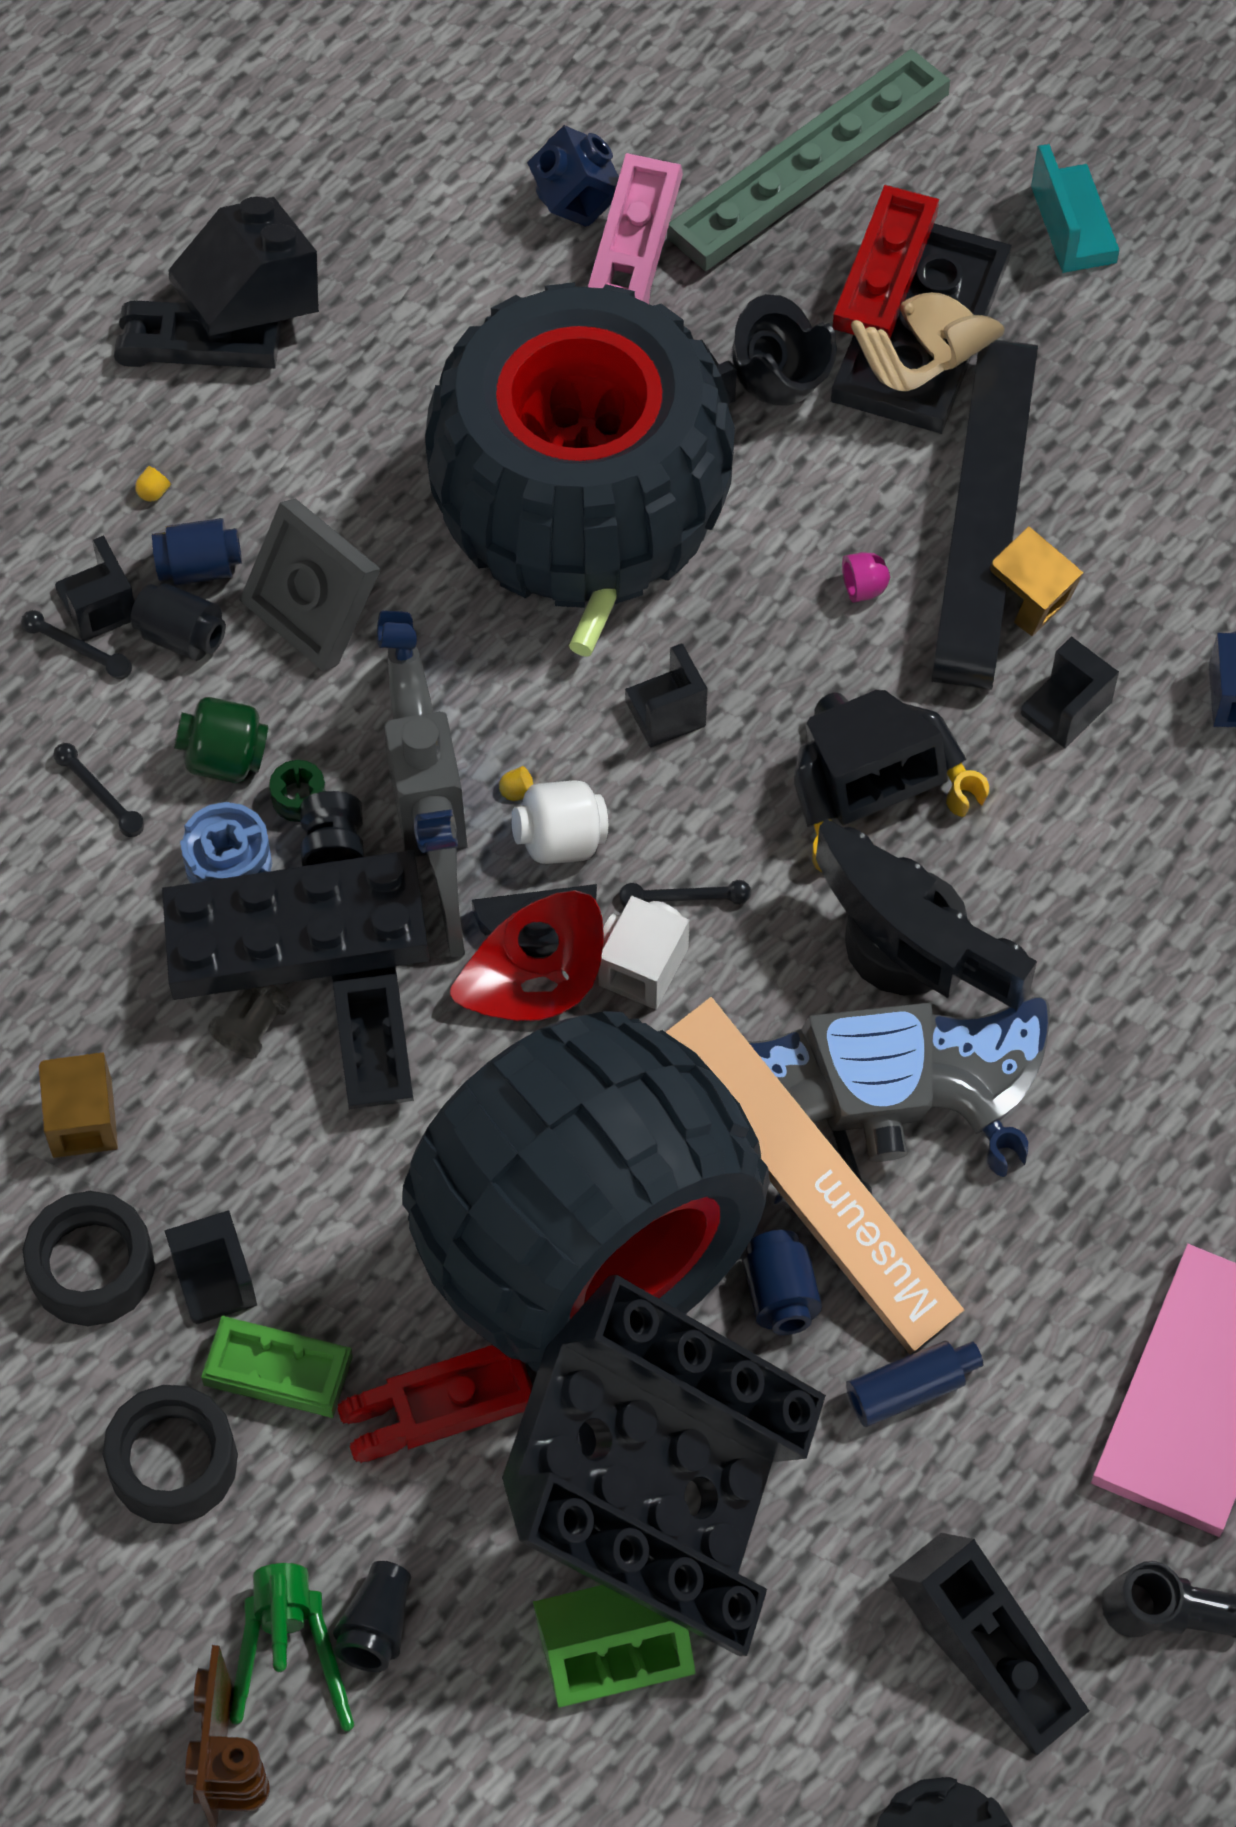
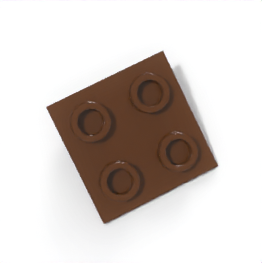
[185,1645,270,1827]

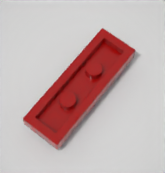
[832,185,939,339]

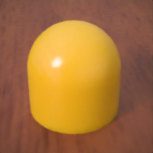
[135,466,171,502]
[499,766,533,801]

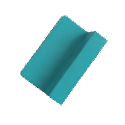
[1031,144,1120,273]

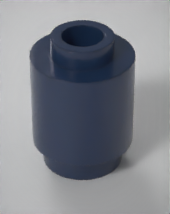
[152,518,242,585]
[743,1230,822,1335]

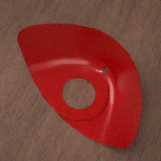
[450,890,604,1021]

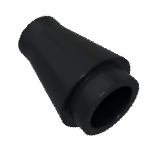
[333,1561,411,1672]

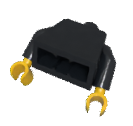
[794,690,989,872]

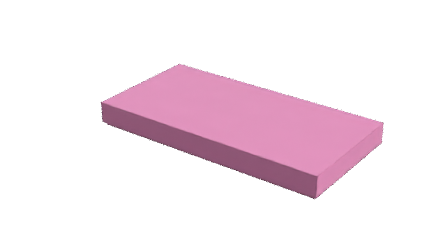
[1091,1244,1236,1538]

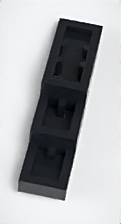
[332,966,414,1110]

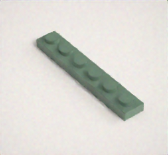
[667,48,950,272]

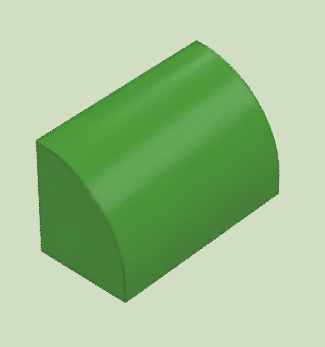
[533,1585,696,1708]

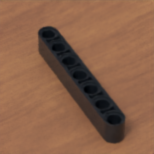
[931,340,1038,690]

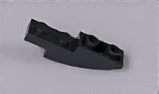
[816,818,1037,1011]

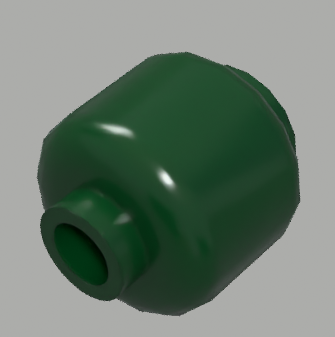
[174,697,268,783]

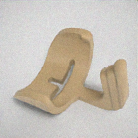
[851,292,1004,391]

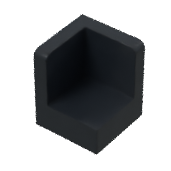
[55,535,135,642]
[1021,636,1119,748]
[625,643,708,748]
[164,1210,257,1324]

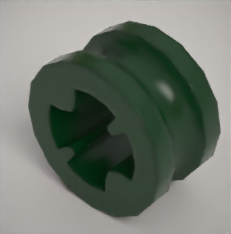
[269,760,326,822]

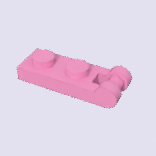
[588,153,683,304]

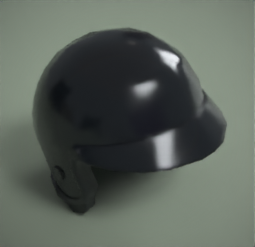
[731,294,837,406]

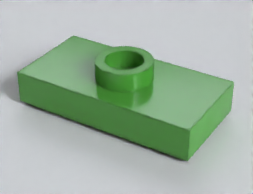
[201,1316,353,1418]

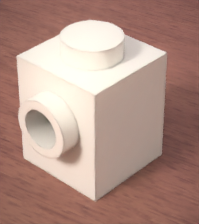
[598,896,690,1010]

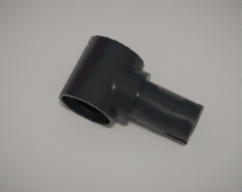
[1102,1561,1236,1638]

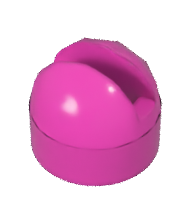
[842,552,891,603]

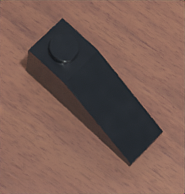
[889,1533,1090,1755]

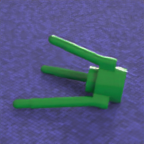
[229,1563,354,1732]

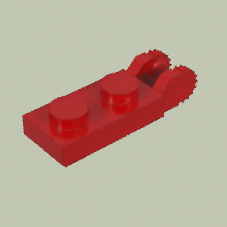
[337,1345,533,1463]

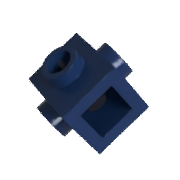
[527,125,619,227]

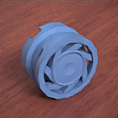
[180,802,273,883]

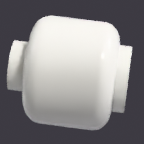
[512,780,608,864]

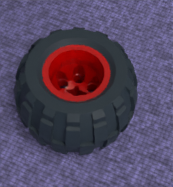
[425,282,735,608]
[402,1011,770,1372]

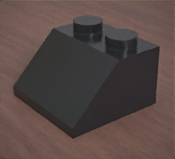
[168,196,319,336]

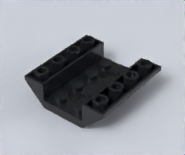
[502,1275,826,1656]

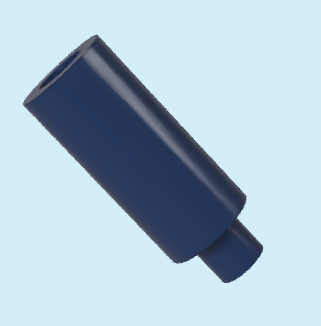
[846,1341,984,1427]

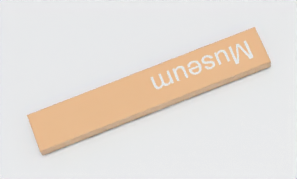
[666,997,964,1354]

